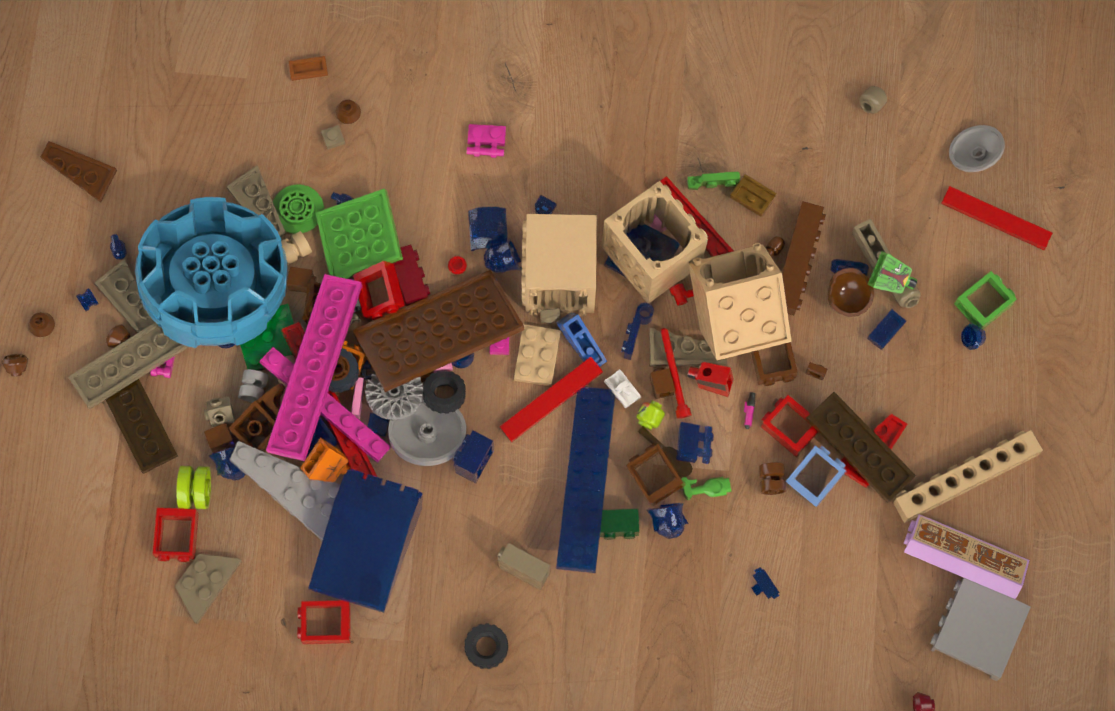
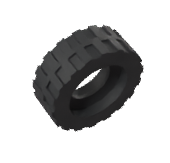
[423,370,466,414]
[464,623,508,669]

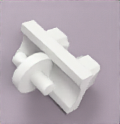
[604,369,641,408]

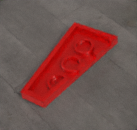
[834,414,908,488]

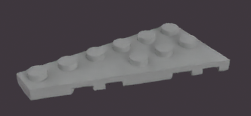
[230,441,346,542]

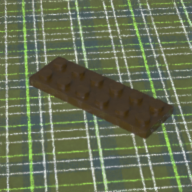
[105,379,178,474]
[806,392,916,503]

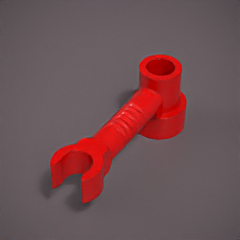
[669,283,694,306]

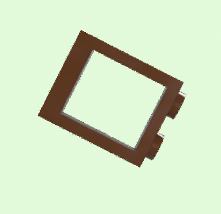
[751,342,798,386]
[626,444,686,506]

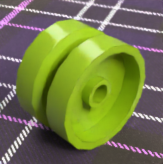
[177,466,211,509]

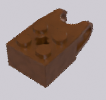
[229,383,285,453]

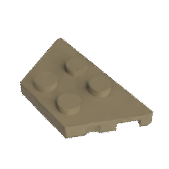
[175,554,242,624]

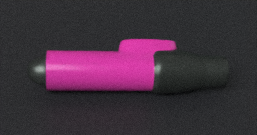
[744,392,756,430]

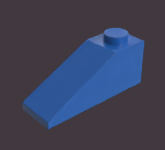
[556,312,607,367]

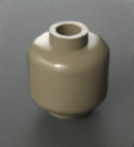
[859,86,887,114]
[893,286,921,308]

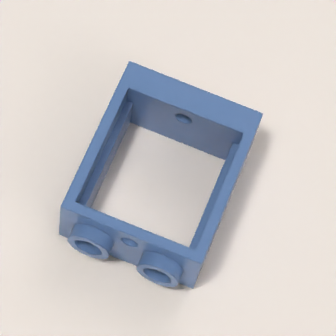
[785,445,847,507]

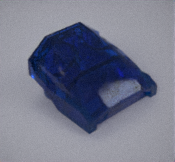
[468,206,509,251]

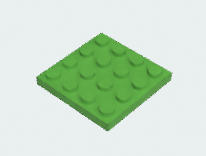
[316,189,403,279]

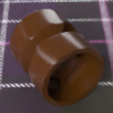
[759,462,786,495]

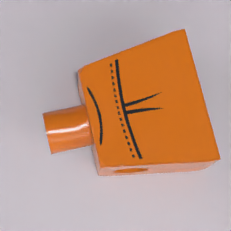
[300,438,350,482]

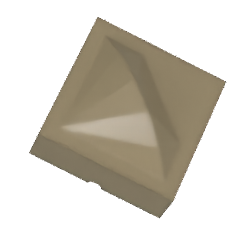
[540,308,560,323]

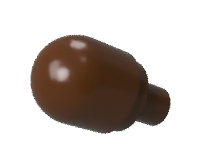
[766,236,785,257]

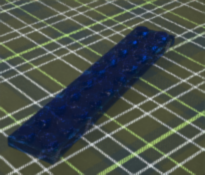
[556,387,615,573]

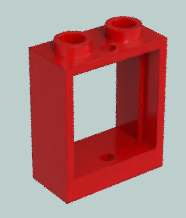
[353,261,405,321]
[761,395,819,457]
[153,508,199,562]
[297,600,351,644]

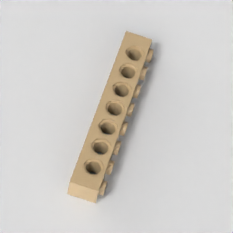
[893,430,1043,523]

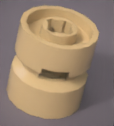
[281,231,312,265]

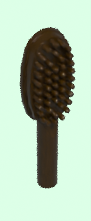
[638,426,693,477]

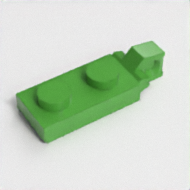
[687,172,740,190]

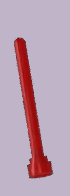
[661,328,692,419]

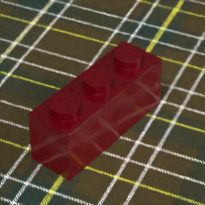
[393,244,431,307]

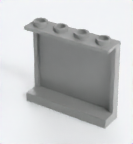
[930,577,1031,681]

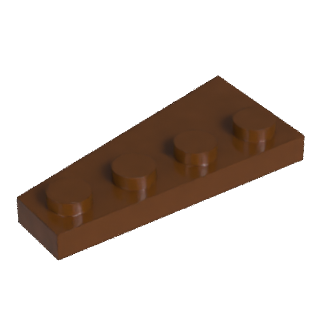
[40,141,117,203]

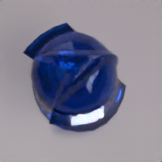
[484,237,522,273]
[209,446,246,481]
[646,503,689,539]

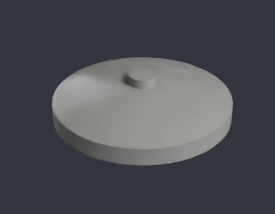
[388,400,466,466]

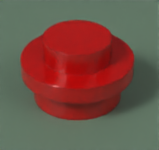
[448,256,467,275]

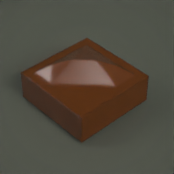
[806,362,828,380]

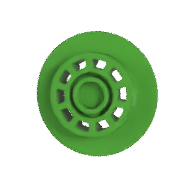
[273,185,324,234]

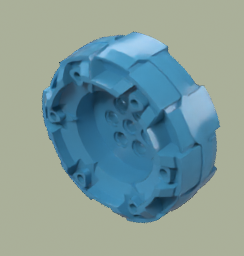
[135,197,288,348]

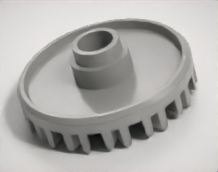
[365,374,423,420]

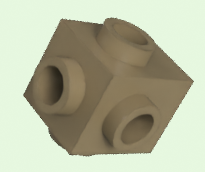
[204,397,235,427]

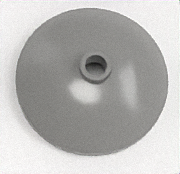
[949,125,1005,172]

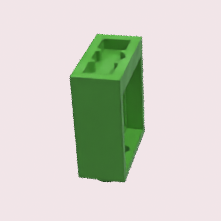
[954,271,1017,332]

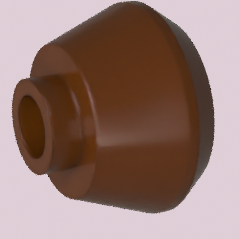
[336,100,361,124]
[29,312,55,337]
[106,324,130,348]
[1,354,28,376]

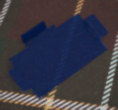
[751,567,780,599]

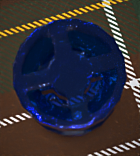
[76,288,99,311]

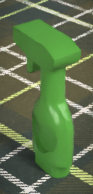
[682,477,731,500]

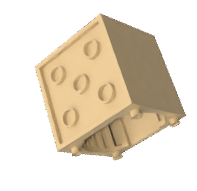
[601,181,708,304]
[522,214,597,316]
[689,243,792,360]

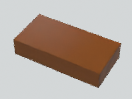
[289,56,328,81]

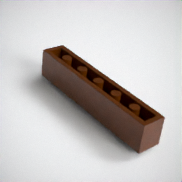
[782,201,826,316]

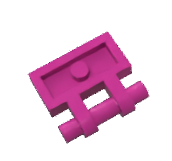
[467,124,506,158]

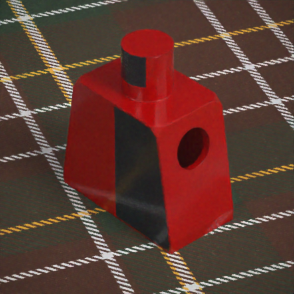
[687,362,734,397]

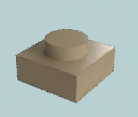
[321,125,345,150]

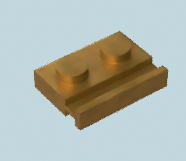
[730,174,777,217]

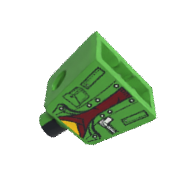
[867,251,917,294]

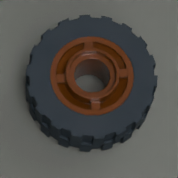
[328,348,359,393]

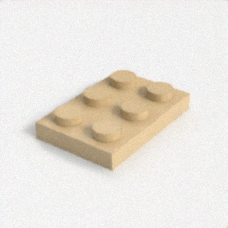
[514,324,561,387]

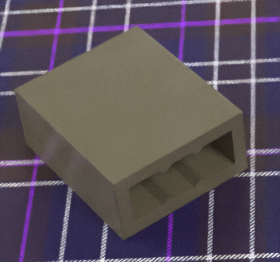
[497,543,550,590]

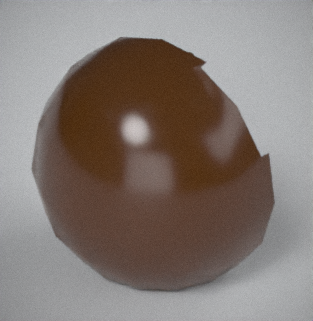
[828,268,874,317]

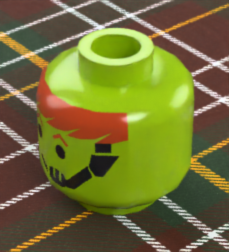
[636,400,665,430]

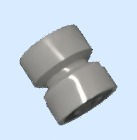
[238,369,268,403]

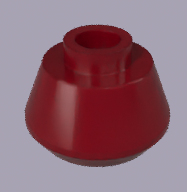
[913,692,935,711]

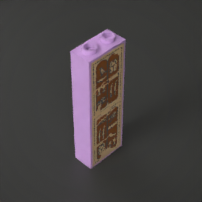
[904,514,1030,599]

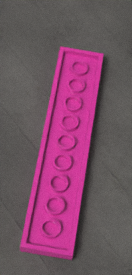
[266,274,362,461]

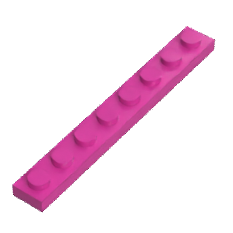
[260,347,391,463]

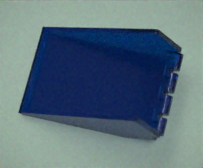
[308,469,423,613]

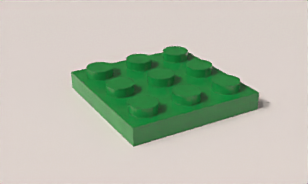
[240,303,294,371]

